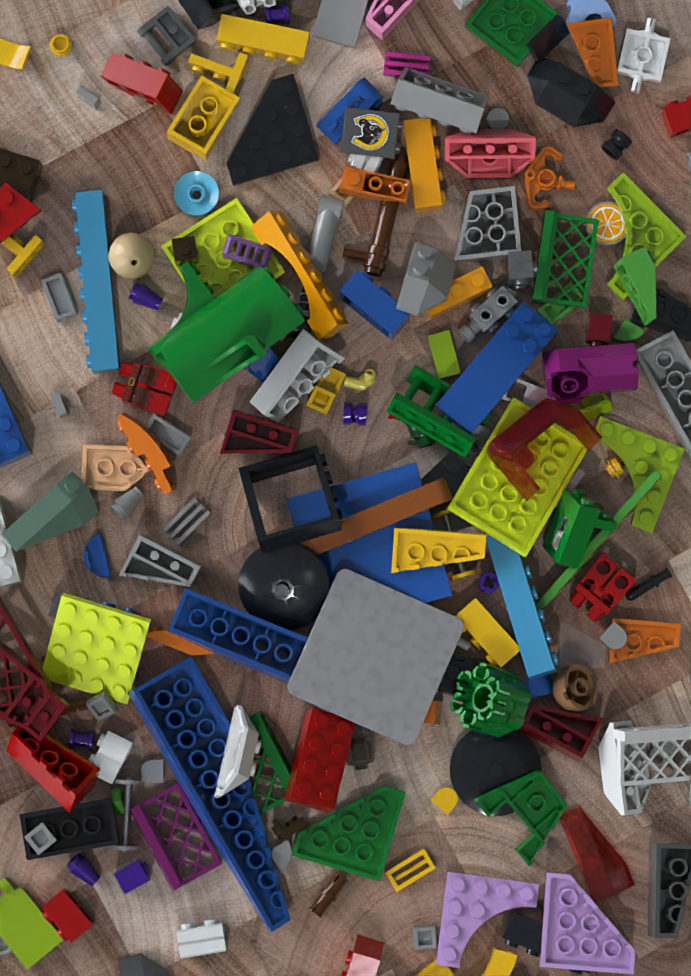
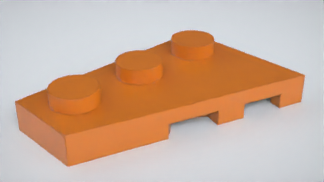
[566,18,618,88]
[608,618,681,664]

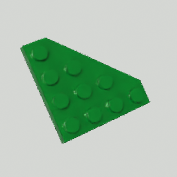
[291,786,406,881]

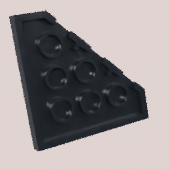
[227,74,319,186]

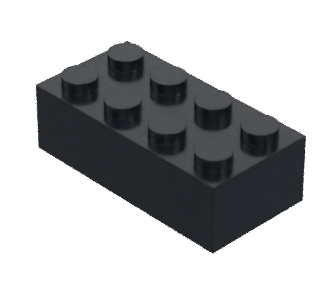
[19,798,121,860]

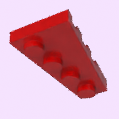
[0,182,42,243]

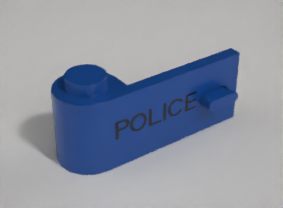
[316,77,384,145]

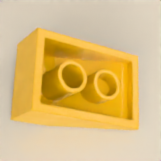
[167,75,240,161]

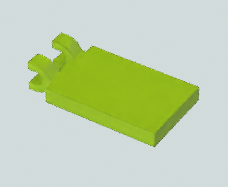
[0,878,63,970]

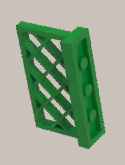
[532,210,599,309]
[249,710,292,815]

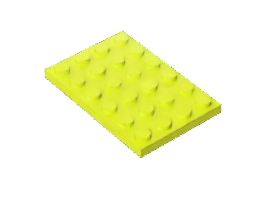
[447,397,590,557]

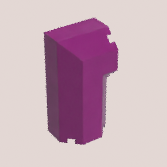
[542,343,639,405]

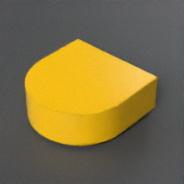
[430,787,458,815]

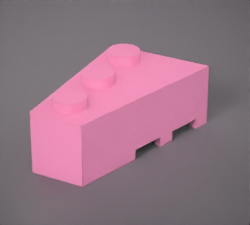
[366,0,420,40]

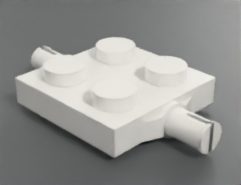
[617,18,671,93]

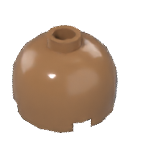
[552,664,598,711]

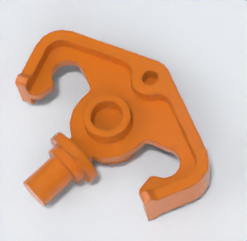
[524,146,576,211]

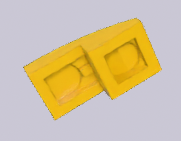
[306,367,347,415]

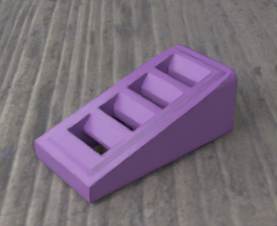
[222,234,273,268]

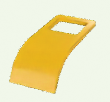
[0,38,32,70]

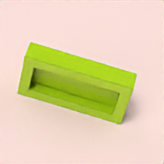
[427,330,461,379]

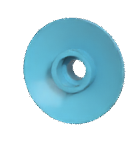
[174,171,219,216]

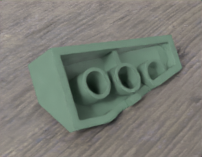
[1,471,99,552]

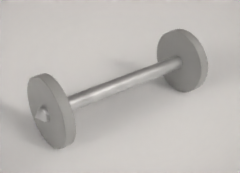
[111,776,142,854]

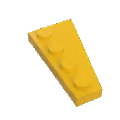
[391,527,487,573]

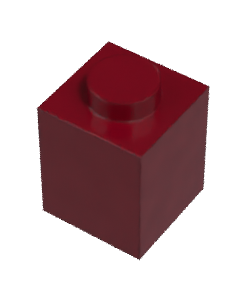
[585,313,613,347]

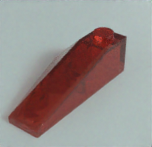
[560,807,635,903]

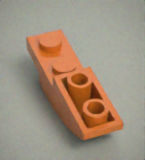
[117,412,176,495]

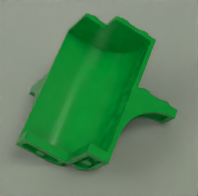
[147,261,305,403]

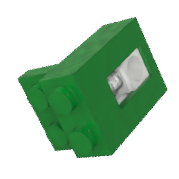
[542,488,618,569]

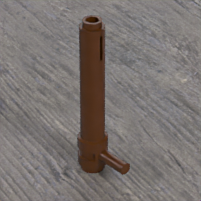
[343,156,409,277]

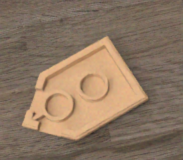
[81,444,150,491]

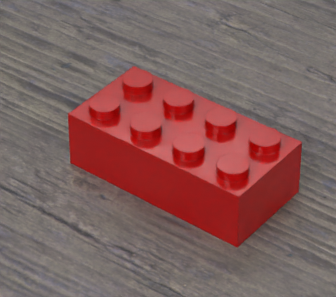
[284,708,355,812]

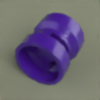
[343,402,367,426]

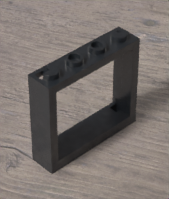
[238,445,344,554]

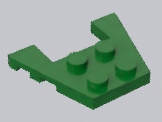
[474,770,568,866]

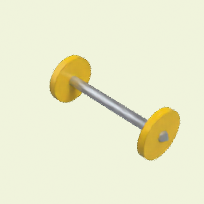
[431,508,477,581]

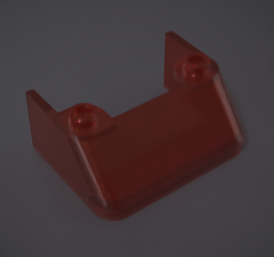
[487,398,603,501]

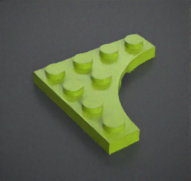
[606,172,687,300]
[591,416,685,534]

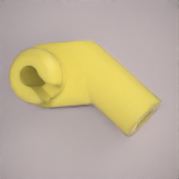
[344,369,376,390]

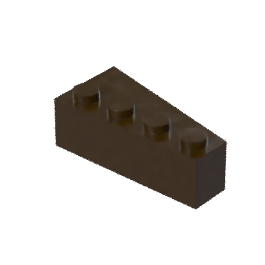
[0,148,43,202]

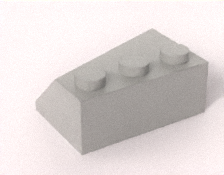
[454,186,522,262]

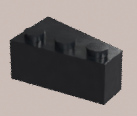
[421,450,470,510]

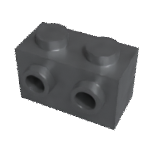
[506,250,537,290]

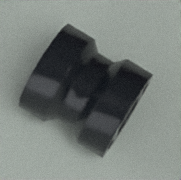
[601,129,632,161]

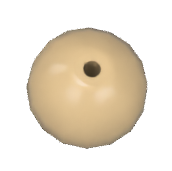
[108,232,155,279]

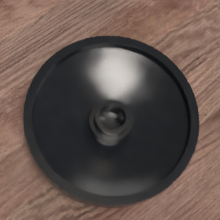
[238,543,330,630]
[450,730,542,816]

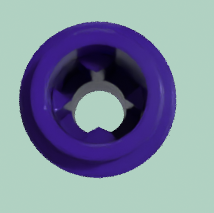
[128,282,163,311]
[66,853,101,886]

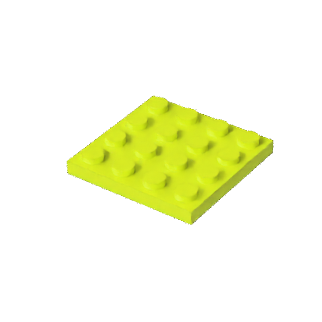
[161,198,286,297]
[42,593,152,705]

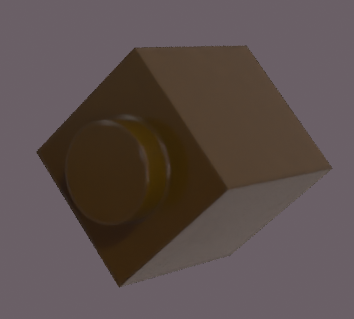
[172,236,199,266]

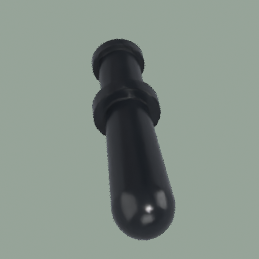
[625,567,672,601]

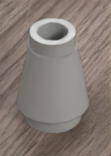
[110,486,144,520]

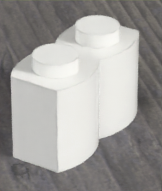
[88,731,134,785]

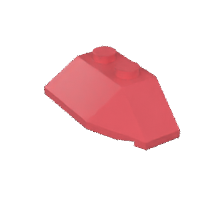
[445,129,536,178]

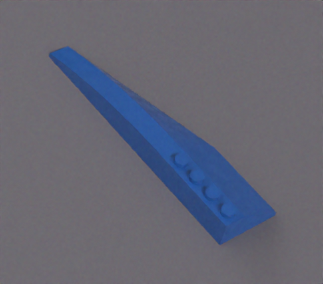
[128,656,291,932]

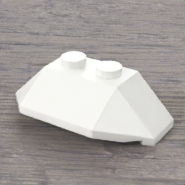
[214,705,261,798]
[598,720,651,815]

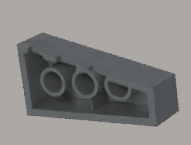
[648,842,691,938]

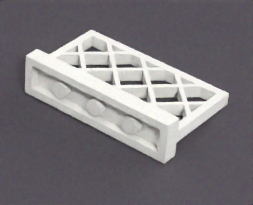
[613,723,691,787]

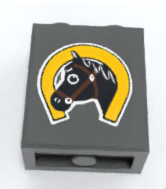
[340,107,403,159]

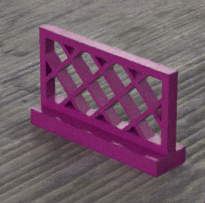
[130,783,222,891]

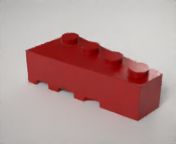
[7,726,101,813]

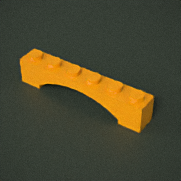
[251,211,349,340]

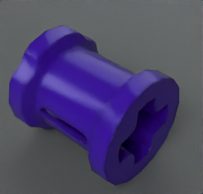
[264,3,290,24]
[478,572,499,594]
[69,729,95,751]

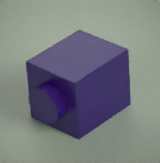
[114,859,152,894]

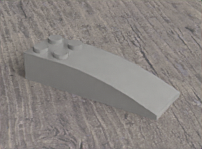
[312,0,370,49]
[636,330,691,460]

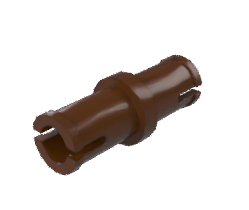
[309,872,348,918]

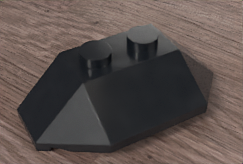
[527,58,615,127]

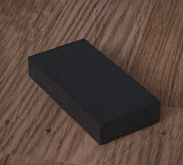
[527,15,570,62]

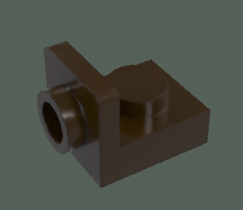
[271,815,308,840]

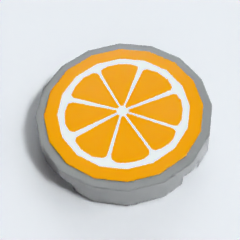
[585,201,626,247]

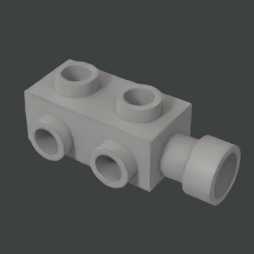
[457,286,518,344]

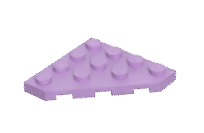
[540,872,635,974]

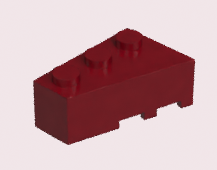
[220,409,300,454]
[518,705,603,762]

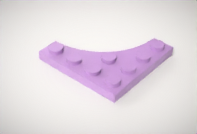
[436,872,539,968]

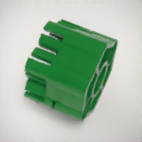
[450,663,531,737]

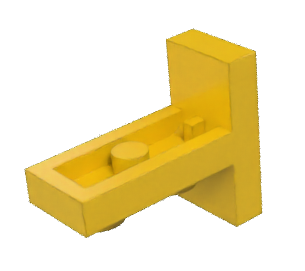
[188,52,249,95]
[2,235,45,278]

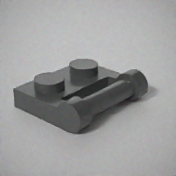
[137,6,196,66]

